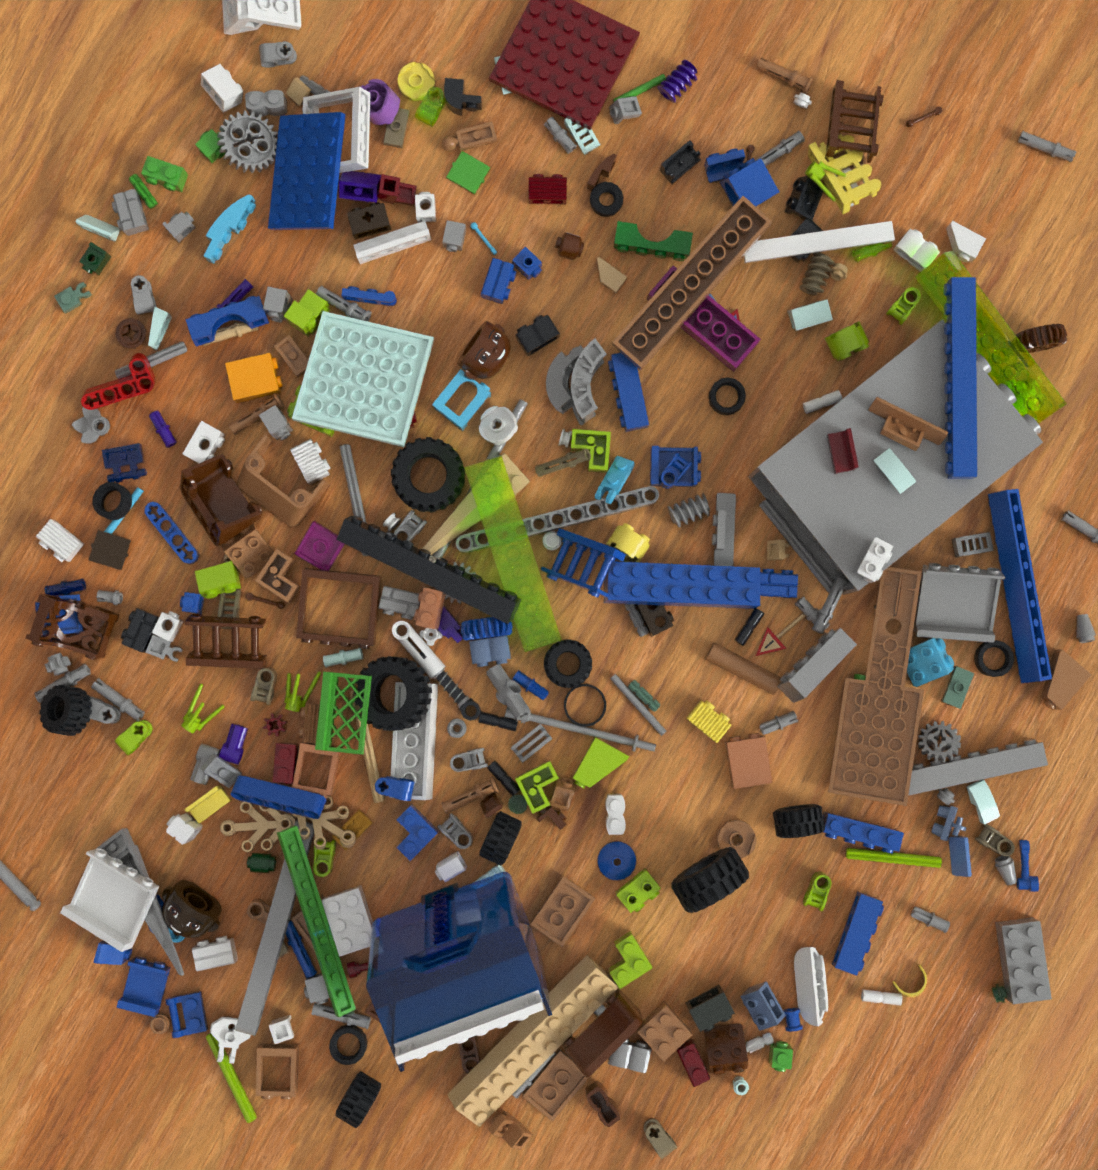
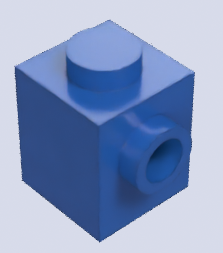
[512,247,542,280]

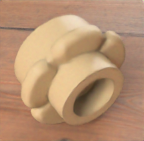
[829,263,848,281]

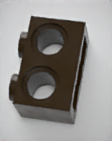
[636,604,674,637]

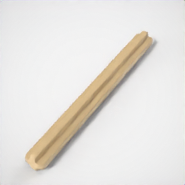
[350,690,384,803]

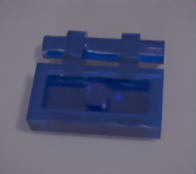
[102,443,147,483]

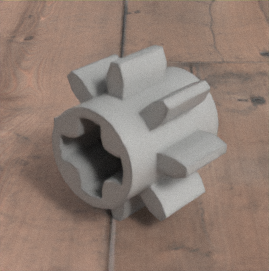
[44,653,71,676]

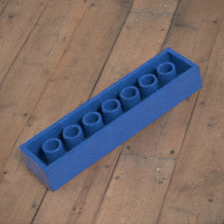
[603,562,760,609]

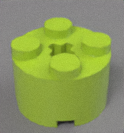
[824,321,869,361]

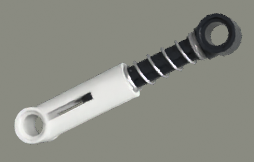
[392,621,481,721]

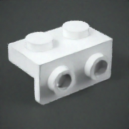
[857,537,893,583]

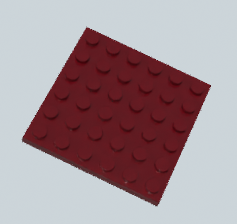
[489,0,640,130]

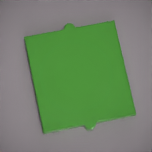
[446,151,490,195]

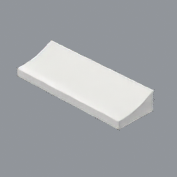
[390,682,438,800]

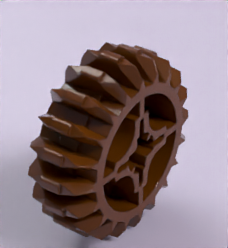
[1013,324,1067,354]

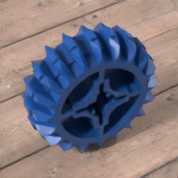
[461,617,513,641]

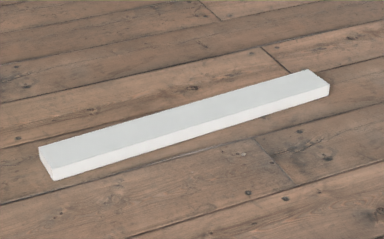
[744,221,895,263]

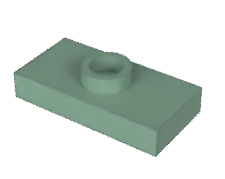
[941,666,975,709]

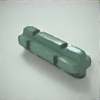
[628,680,660,712]

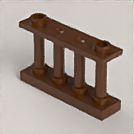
[825,80,884,163]
[185,613,267,669]

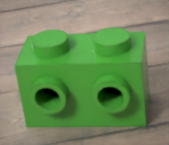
[141,156,188,192]

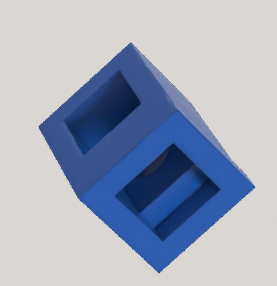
[180,592,204,614]

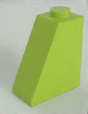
[573,737,629,788]

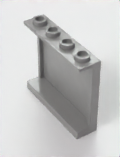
[914,563,1005,643]

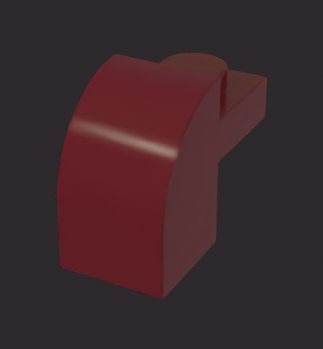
[377,174,417,206]

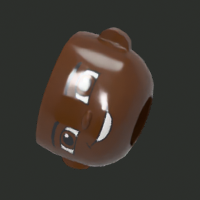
[457,321,511,380]

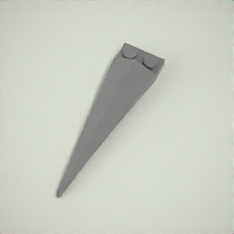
[96,828,184,976]

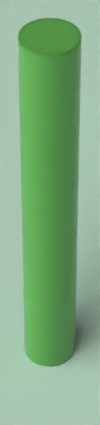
[613,74,666,102]

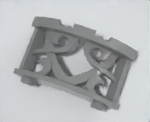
[570,338,606,425]

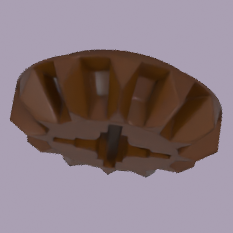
[115,318,147,349]

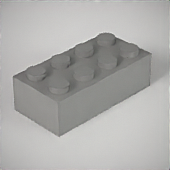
[777,628,857,703]
[995,917,1052,1004]

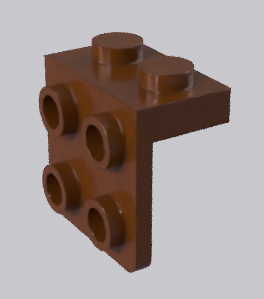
[704,1024,748,1075]

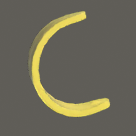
[892,965,927,997]

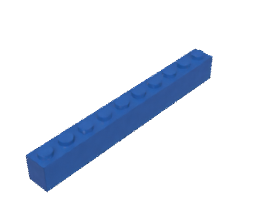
[944,277,977,479]
[988,489,1052,683]

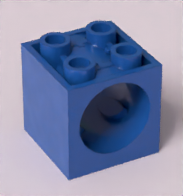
[720,158,779,206]

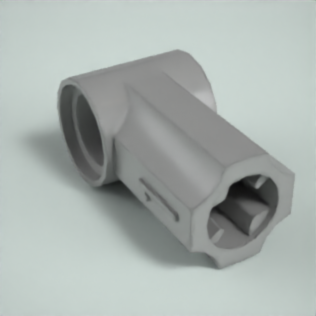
[190,743,221,785]

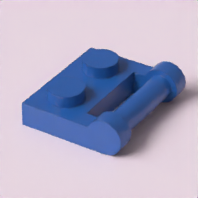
[165,991,208,1038]

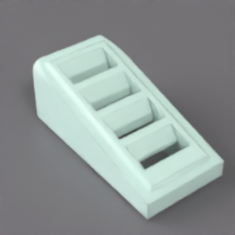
[564,118,600,155]
[148,307,172,350]

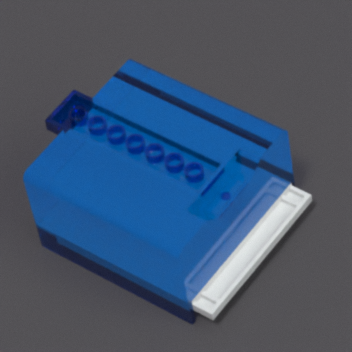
[366,872,552,1072]

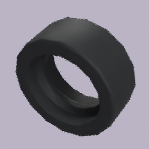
[708,377,746,415]
[92,482,132,520]
[974,640,1014,677]
[329,1025,367,1065]

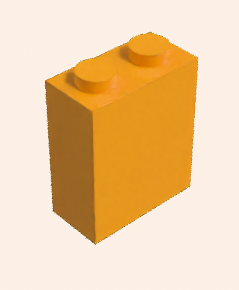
[225,353,283,403]

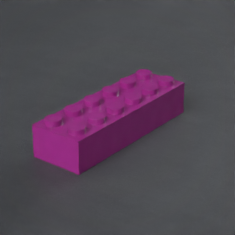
[647,266,761,372]

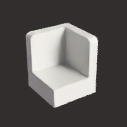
[269,1015,294,1044]

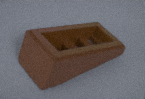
[480,793,504,818]

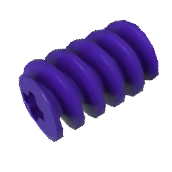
[657,60,697,103]

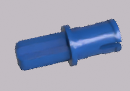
[512,670,549,700]

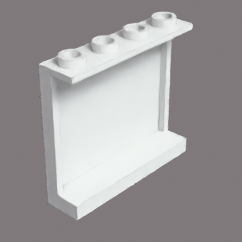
[60,848,159,952]

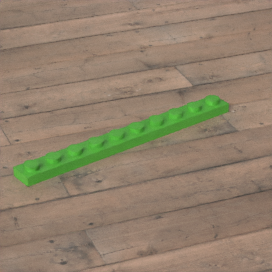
[277,825,356,1017]

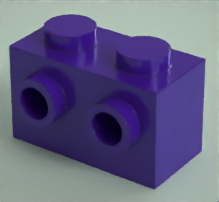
[339,171,381,203]

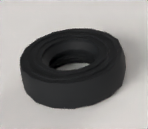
[590,182,624,217]

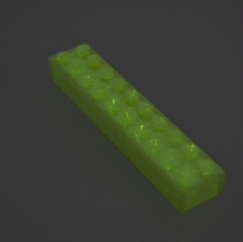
[916,251,1067,424]
[464,455,561,652]

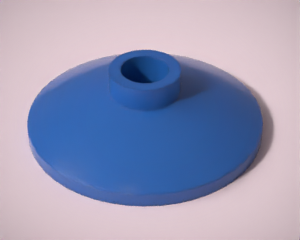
[598,841,636,880]

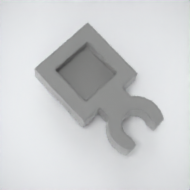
[145,634,182,662]

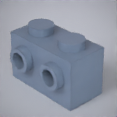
[740,981,786,1031]

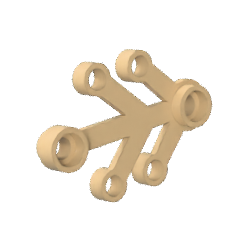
[291,796,356,850]
[220,802,296,852]

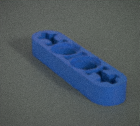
[144,502,199,564]

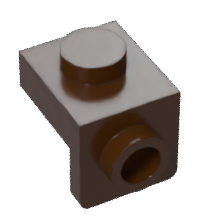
[537,806,567,830]

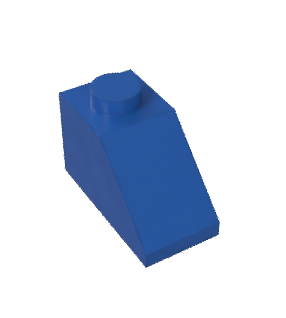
[93,941,132,965]

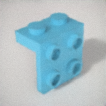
[907,638,955,687]

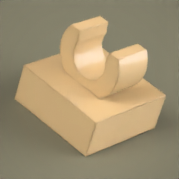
[767,540,789,560]

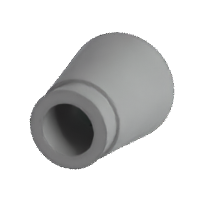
[1076,614,1096,643]
[995,856,1017,885]

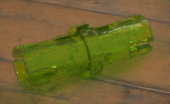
[852,242,892,263]

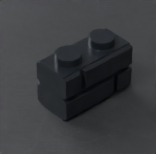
[121,608,159,653]

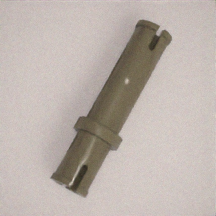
[535,448,591,477]

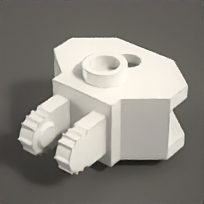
[210,1017,251,1064]

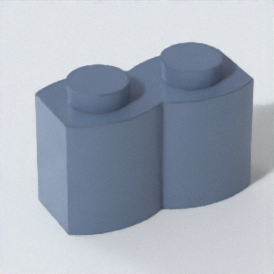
[469,636,511,667]

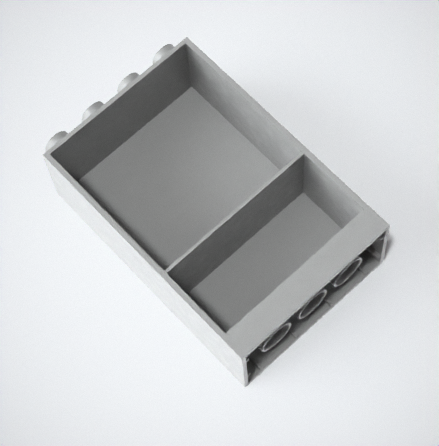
[748,319,1043,595]

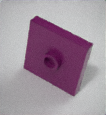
[294,521,345,570]

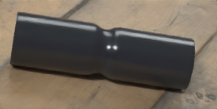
[734,608,764,646]
[478,711,518,732]
[487,760,520,797]

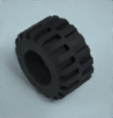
[544,640,592,688]
[39,685,92,736]
[773,804,825,838]
[480,811,522,866]
[335,1071,381,1128]

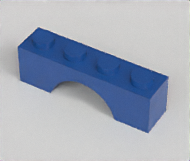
[185,296,269,347]

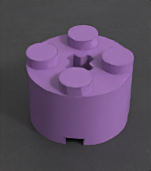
[361,79,400,125]

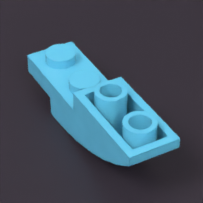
[204,194,256,264]

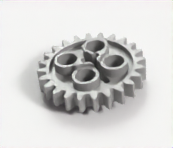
[217,111,278,173]

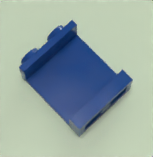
[116,957,171,1017]

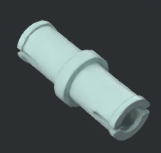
[323,648,363,668]

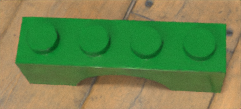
[614,221,693,261]

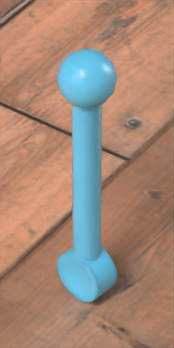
[470,222,497,255]

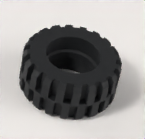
[391,437,465,513]
[354,656,432,731]
[671,847,749,913]

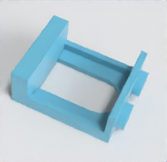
[432,369,491,431]

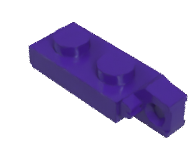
[419,606,463,643]

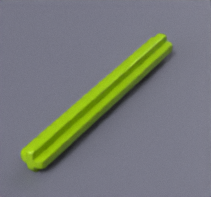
[845,848,942,868]
[206,1033,257,1123]

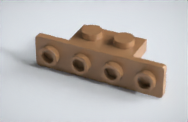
[868,397,948,451]

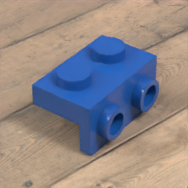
[704,149,745,183]

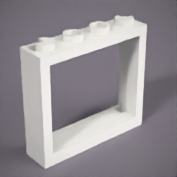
[302,87,370,173]

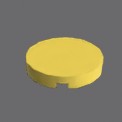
[398,62,435,101]

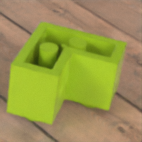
[284,289,330,337]
[571,429,611,473]
[515,760,559,814]
[608,931,653,989]

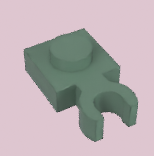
[54,282,92,314]

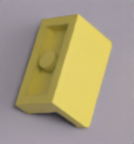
[184,785,232,824]

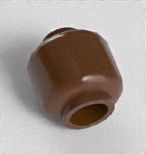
[555,232,584,260]

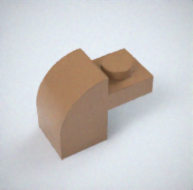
[488,1111,533,1150]

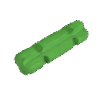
[129,174,158,209]

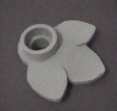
[72,407,110,444]

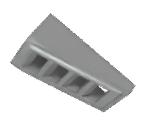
[952,532,994,558]

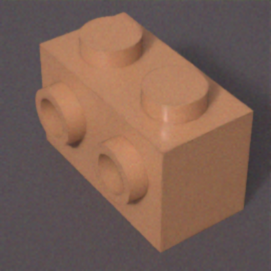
[414,587,446,629]

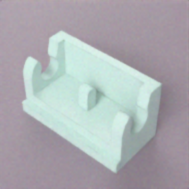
[787,299,833,331]

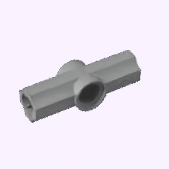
[486,664,531,721]

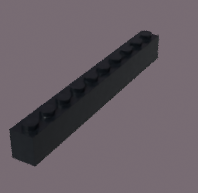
[336,515,522,624]

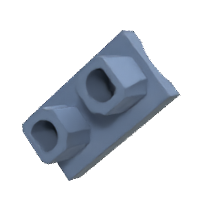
[931,806,966,841]

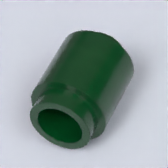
[247,853,276,873]

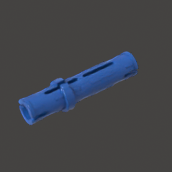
[286,920,317,978]

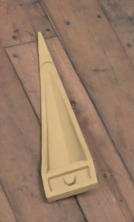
[422,453,530,555]

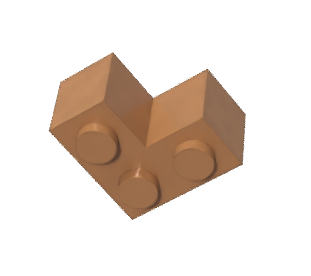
[255,549,301,603]

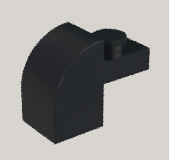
[444,78,482,116]

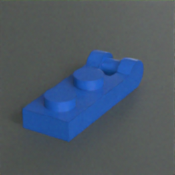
[341,286,397,306]

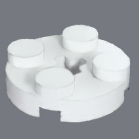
[479,406,518,445]

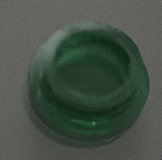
[508,795,528,814]
[992,984,1008,1003]

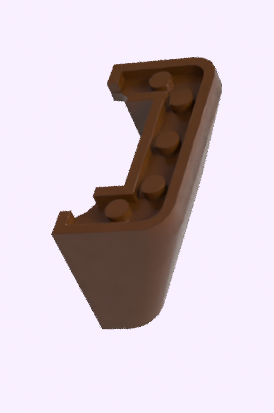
[180,454,262,547]

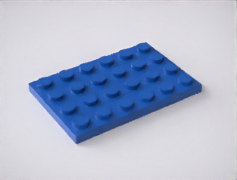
[268,112,346,230]

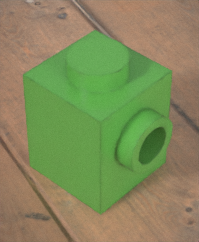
[195,129,226,163]
[769,1041,793,1072]

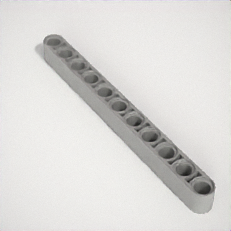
[456,486,659,553]
[236,819,314,1036]

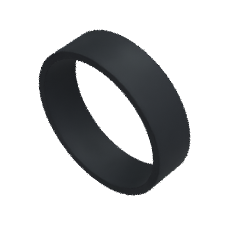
[564,684,606,727]

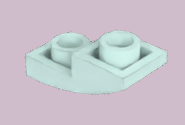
[873,448,916,494]
[967,779,1000,825]

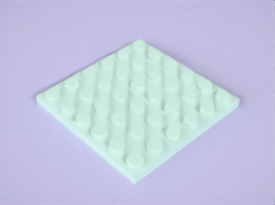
[292,311,434,447]

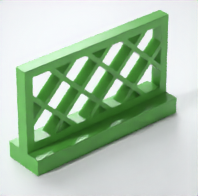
[315,671,372,755]

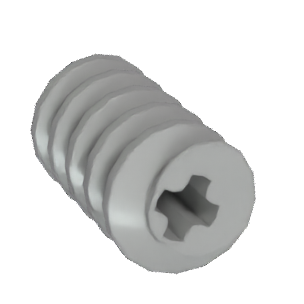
[667,493,710,528]

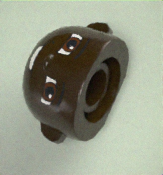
[162,880,222,938]

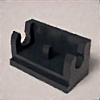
[660,140,701,184]

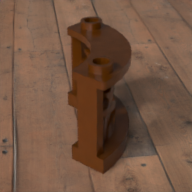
[26,594,120,660]

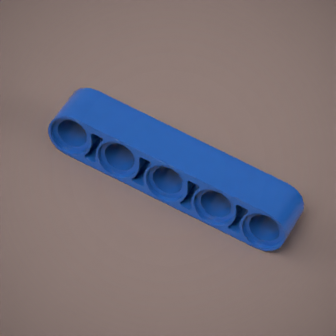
[230,776,326,819]

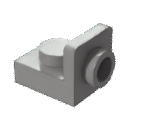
[609,96,642,124]

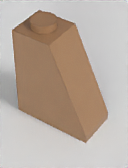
[1041,649,1091,710]

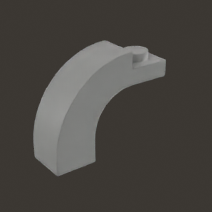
[546,345,584,414]

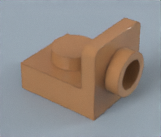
[550,777,576,811]

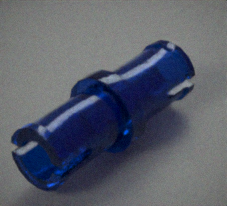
[44,578,86,596]

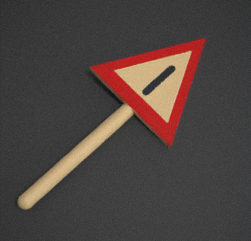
[756,613,805,656]

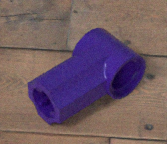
[219,724,248,765]

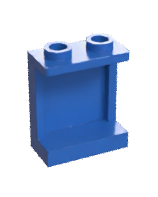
[650,446,701,487]

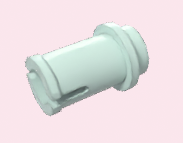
[733,1076,749,1095]

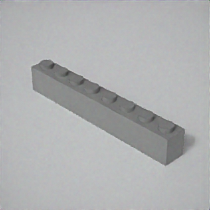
[908,739,1048,796]

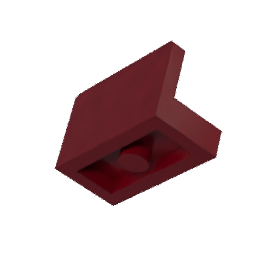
[827,428,859,474]

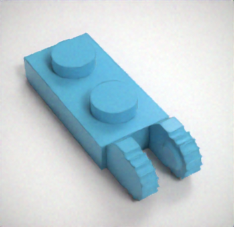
[595,456,635,504]

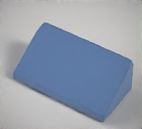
[949,836,972,877]

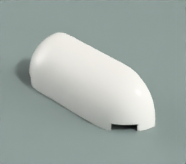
[794,947,828,1026]

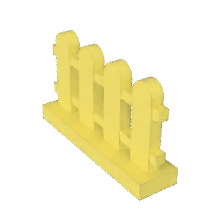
[808,134,881,214]

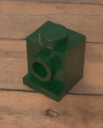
[79,242,111,275]

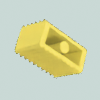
[686,700,731,743]

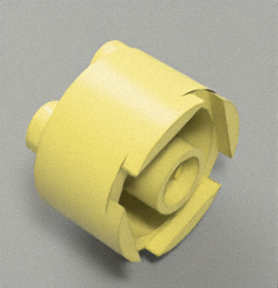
[605,523,650,563]

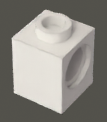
[415,192,436,223]
[152,611,184,642]

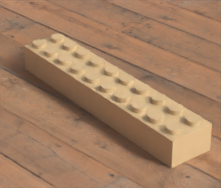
[447,955,619,1127]

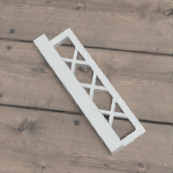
[353,221,431,264]

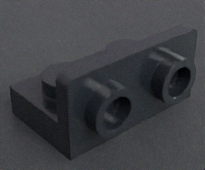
[785,176,823,220]

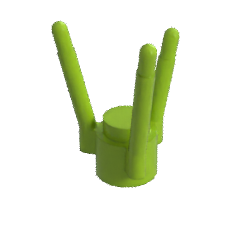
[805,161,846,201]
[284,671,321,712]
[181,684,224,734]

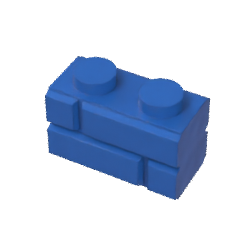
[481,258,517,304]
[760,569,798,598]

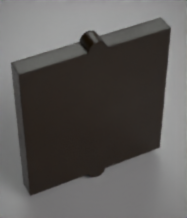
[88,530,131,570]

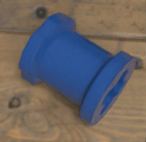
[783,1008,803,1032]

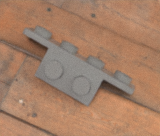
[712,493,736,566]

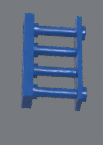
[541,528,626,598]

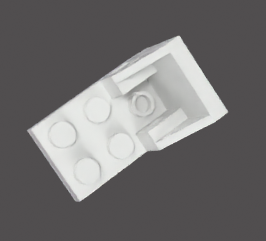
[222,0,301,35]

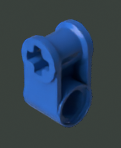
[659,452,693,489]
[375,776,415,801]

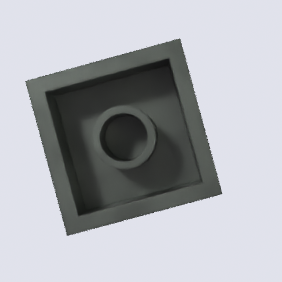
[685,984,735,1032]

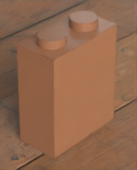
[725,733,772,789]

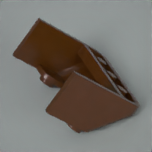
[563,988,643,1078]

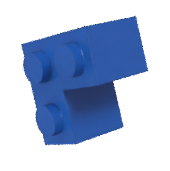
[396,804,439,861]

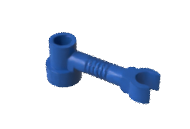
[1017,840,1039,892]

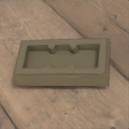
[383,108,410,148]

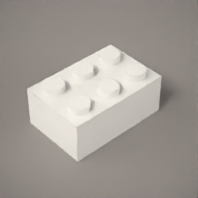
[321,885,379,957]

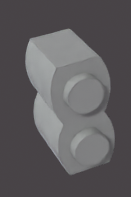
[245,90,287,117]
[607,1038,651,1073]

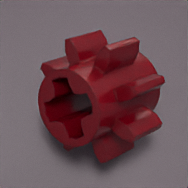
[263,713,288,737]

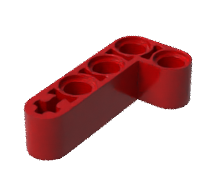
[81,353,155,410]

